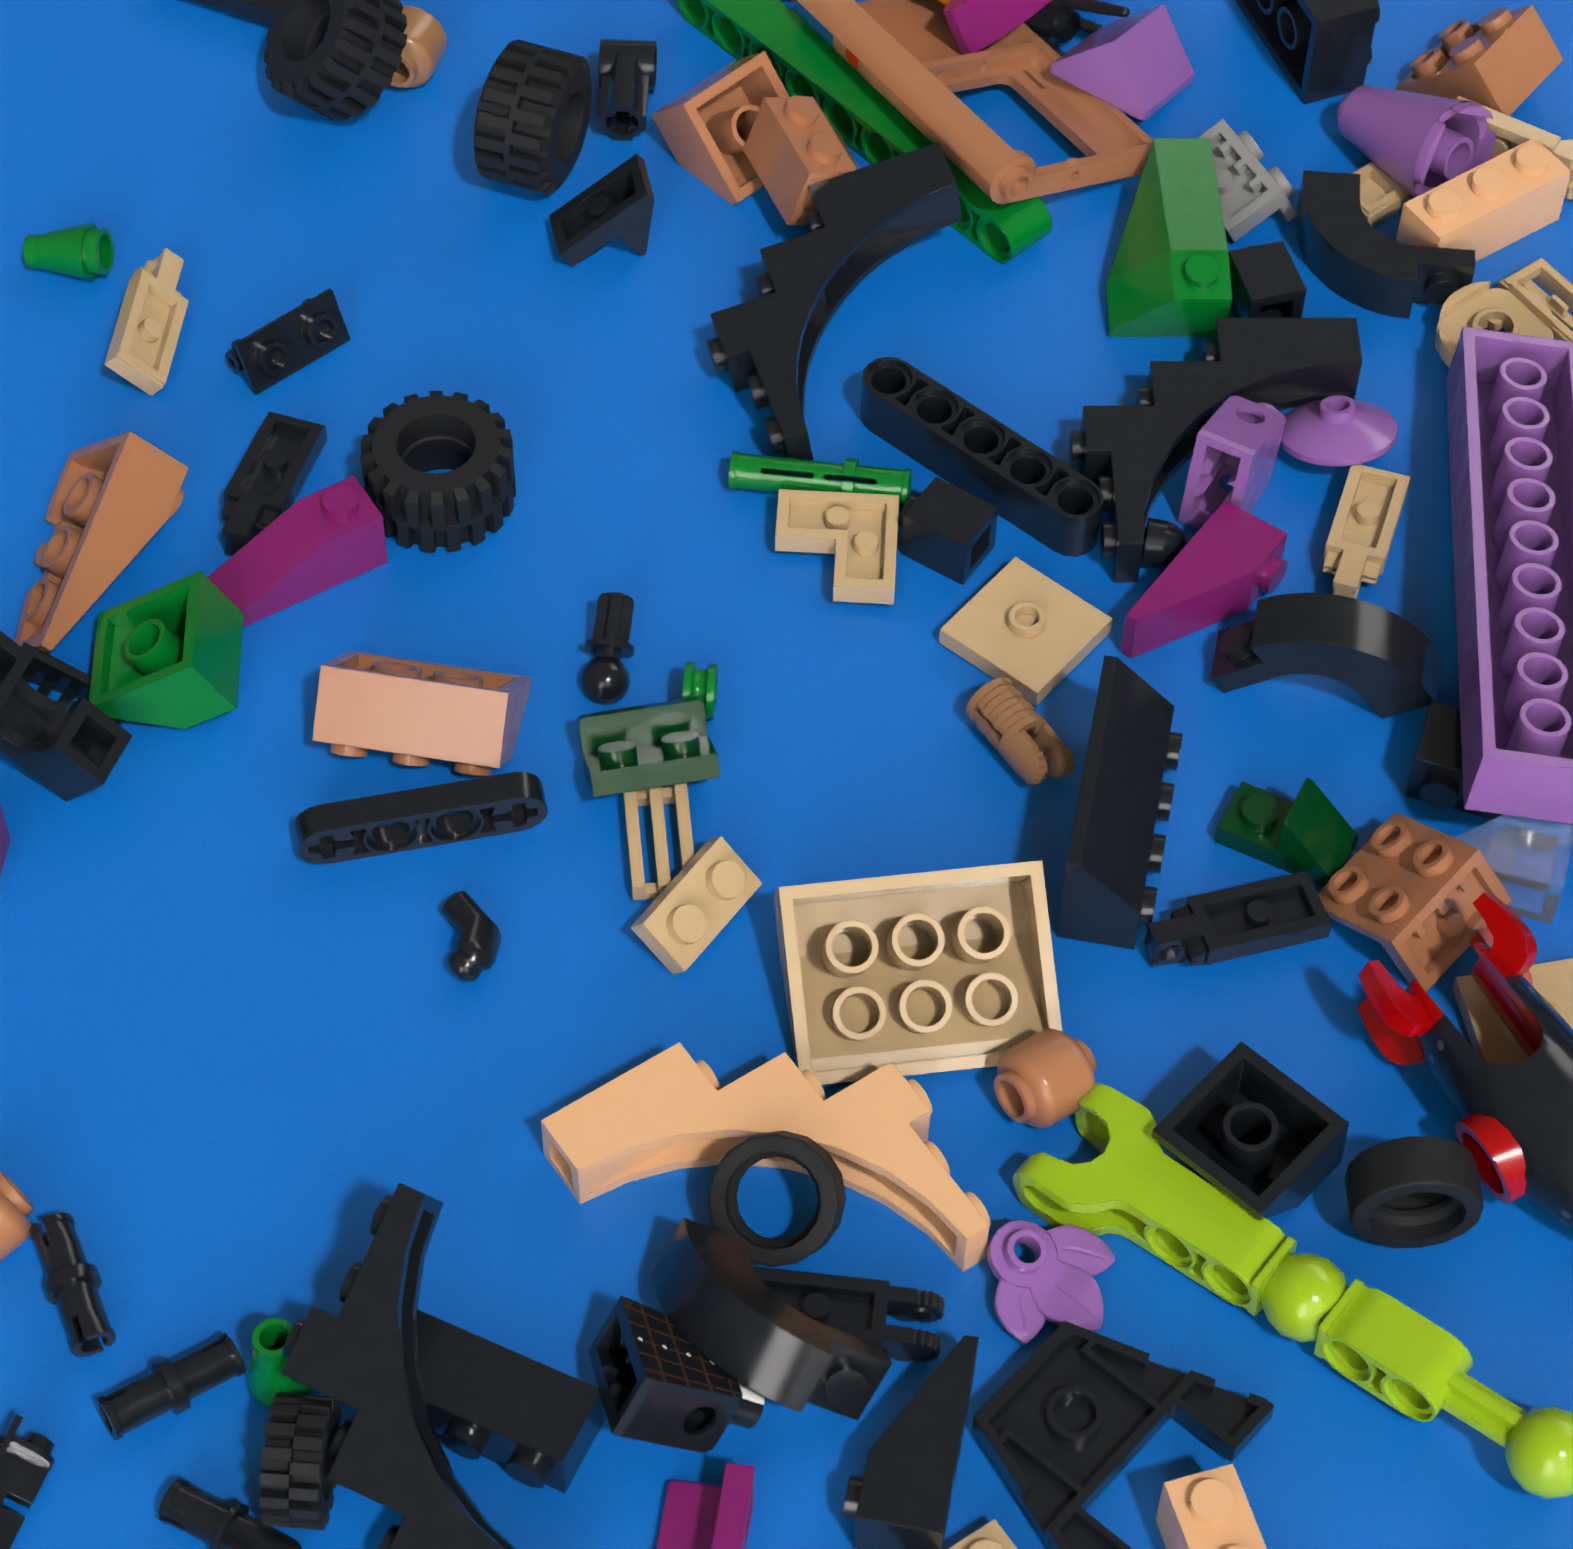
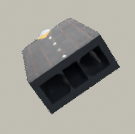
[588,1296,765,1453]

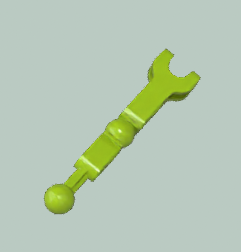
[1013,1083,1573,1499]

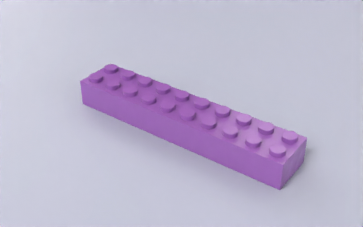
[1446,327,1573,824]

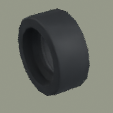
[708,1131,846,1267]
[1344,1136,1484,1248]

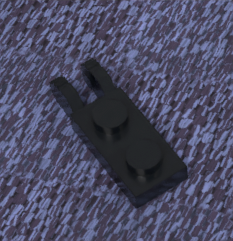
[754,1267,945,1363]

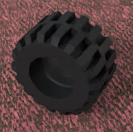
[264,0,407,122]
[474,39,592,195]
[361,391,516,553]

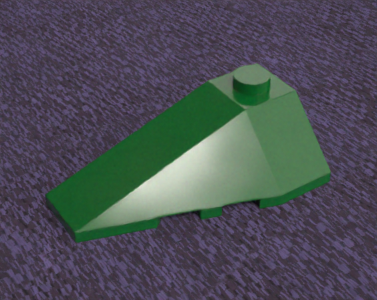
[1106,138,1232,337]

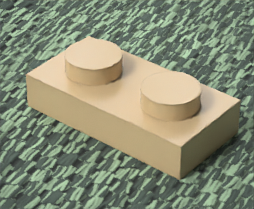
[630,836,762,975]

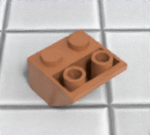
[1396,4,1564,116]

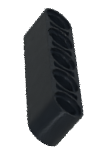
[861,357,1103,557]

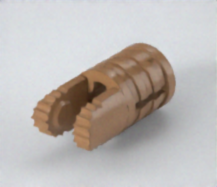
[965,677,1076,786]

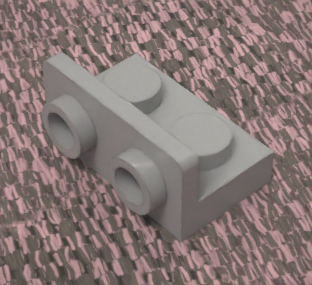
[1198,119,1297,242]

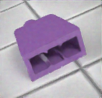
[1178,396,1286,529]

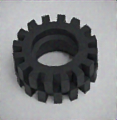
[259,1392,341,1530]

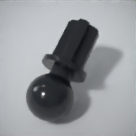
[580,592,635,705]

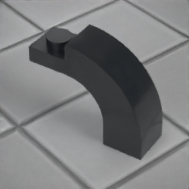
[1296,170,1475,319]
[1211,593,1443,719]
[651,1217,892,1421]

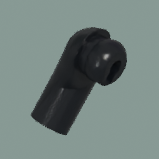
[442,891,501,981]

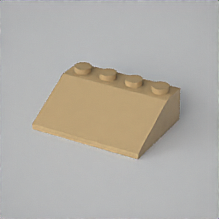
[773,860,1062,1085]

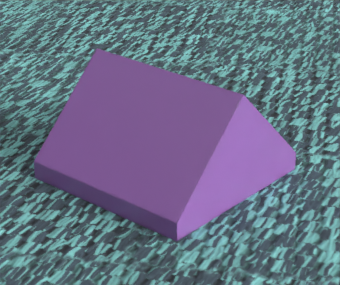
[1049,3,1195,122]

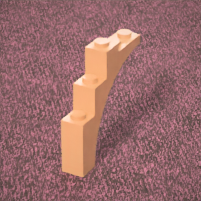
[541,1042,991,1272]

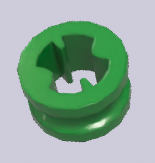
[682,662,718,719]

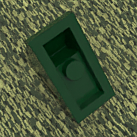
[1215,778,1359,887]

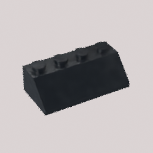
[1057,655,1183,950]

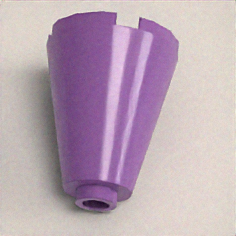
[1337,85,1495,198]

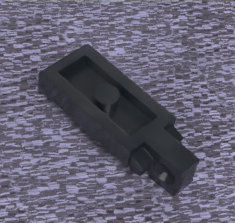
[222,412,327,556]
[1143,871,1332,967]

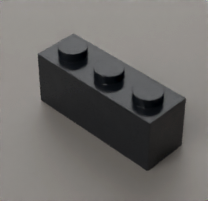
[417,1309,604,1493]

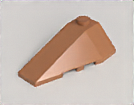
[14,431,189,653]

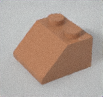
[651,51,789,205]
[743,96,860,225]

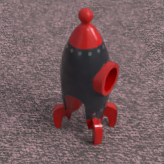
[1357,893,1573,1229]

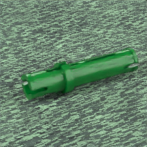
[728,451,912,507]

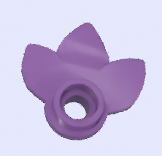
[987,1220,1115,1344]

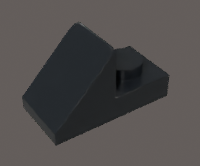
[549,154,654,266]

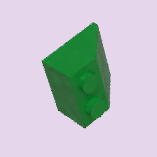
[89,571,244,729]

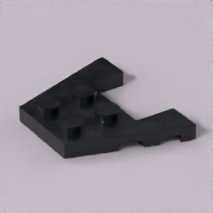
[972,1321,1275,1549]

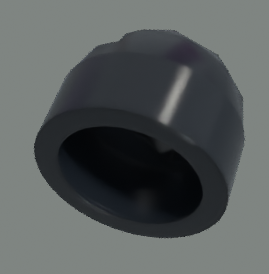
[1140,518,1186,569]

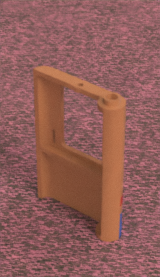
[795,0,1153,204]

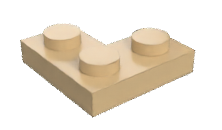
[775,489,899,605]

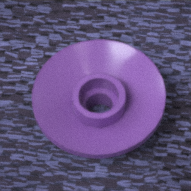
[1280,395,1398,467]

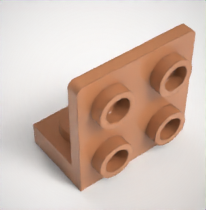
[1318,813,1512,992]

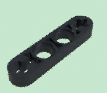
[294,772,548,864]

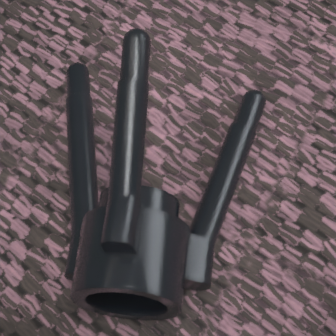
[1024,0,1130,56]

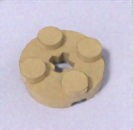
[1435,281,1554,368]

